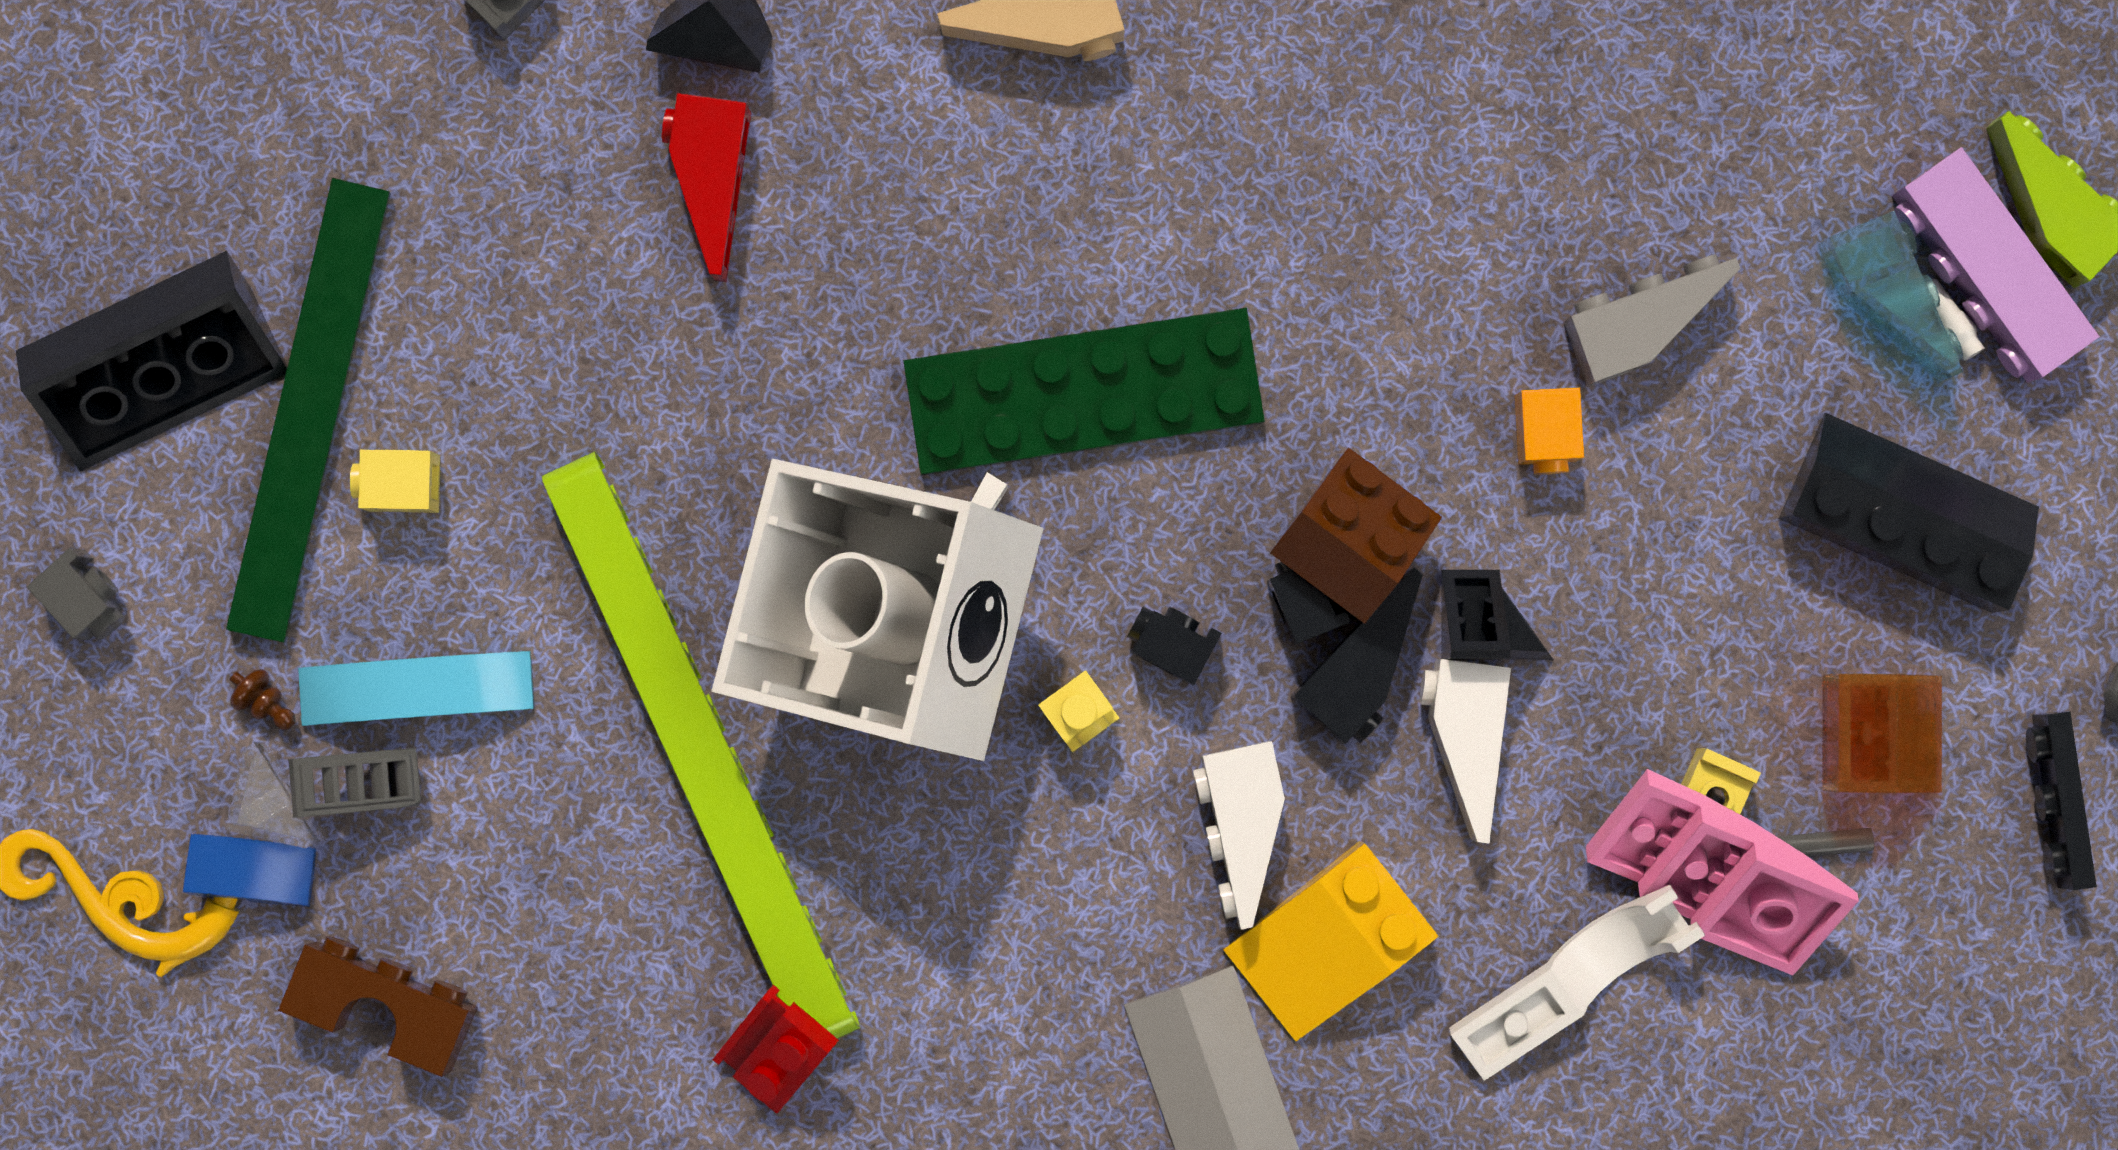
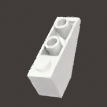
[1193,741,1285,930]

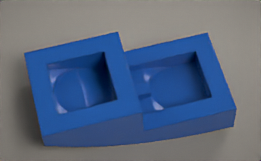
[183,834,316,907]

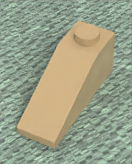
[937,0,1125,61]

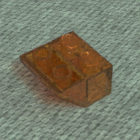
[1822,674,1942,793]

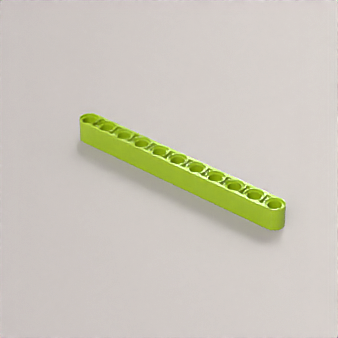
[542,451,860,1039]

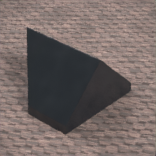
[646,0,772,73]
[1441,570,1554,660]

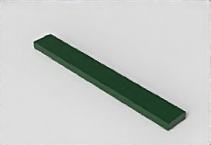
[226,178,391,643]

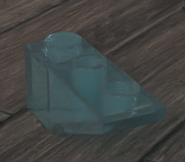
[1818,211,1963,382]

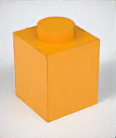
[1514,388,1584,475]

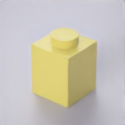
[350,450,440,513]

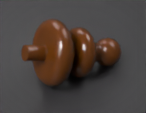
[230,669,295,730]

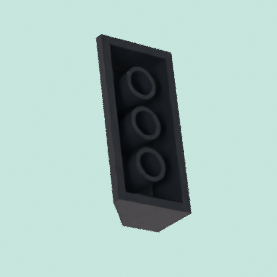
[16,251,288,472]
[1778,413,2039,613]

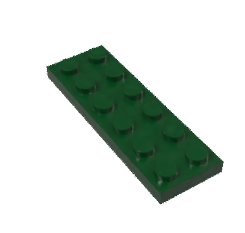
[903,307,1265,476]

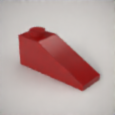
[662,93,751,282]

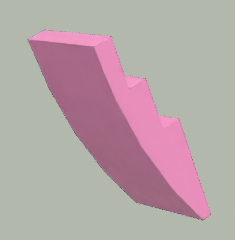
[1586,769,1859,975]

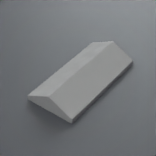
[1124,965,1299,1150]

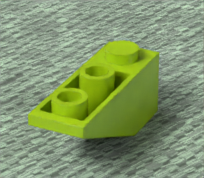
[1986,111,2118,288]

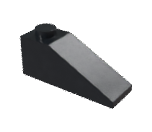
[1291,567,1423,744]

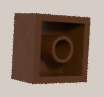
[1270,447,1442,624]

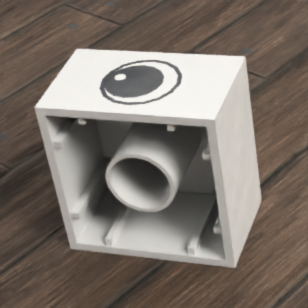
[711,459,1043,761]

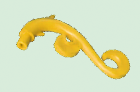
[0,829,240,977]

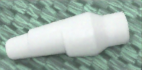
[1923,279,1985,361]

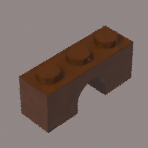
[278,936,478,1077]

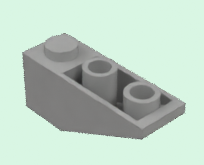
[1563,254,1741,387]

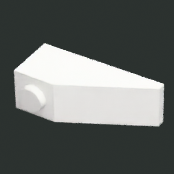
[1420,659,1511,844]

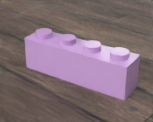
[1892,147,2100,383]

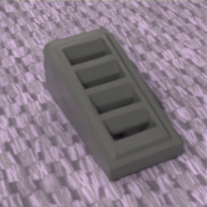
[288,748,421,818]

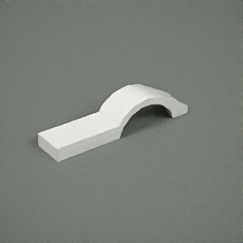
[1449,885,1705,1081]

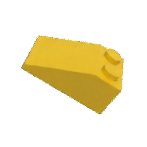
[1223,841,1439,1041]

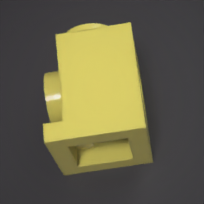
[1038,670,1119,752]
[1681,748,1761,814]

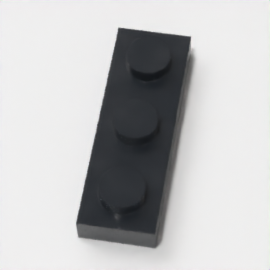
[2026,711,2097,890]

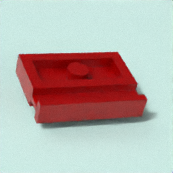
[712,985,839,1114]

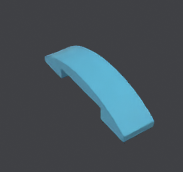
[298,651,534,726]

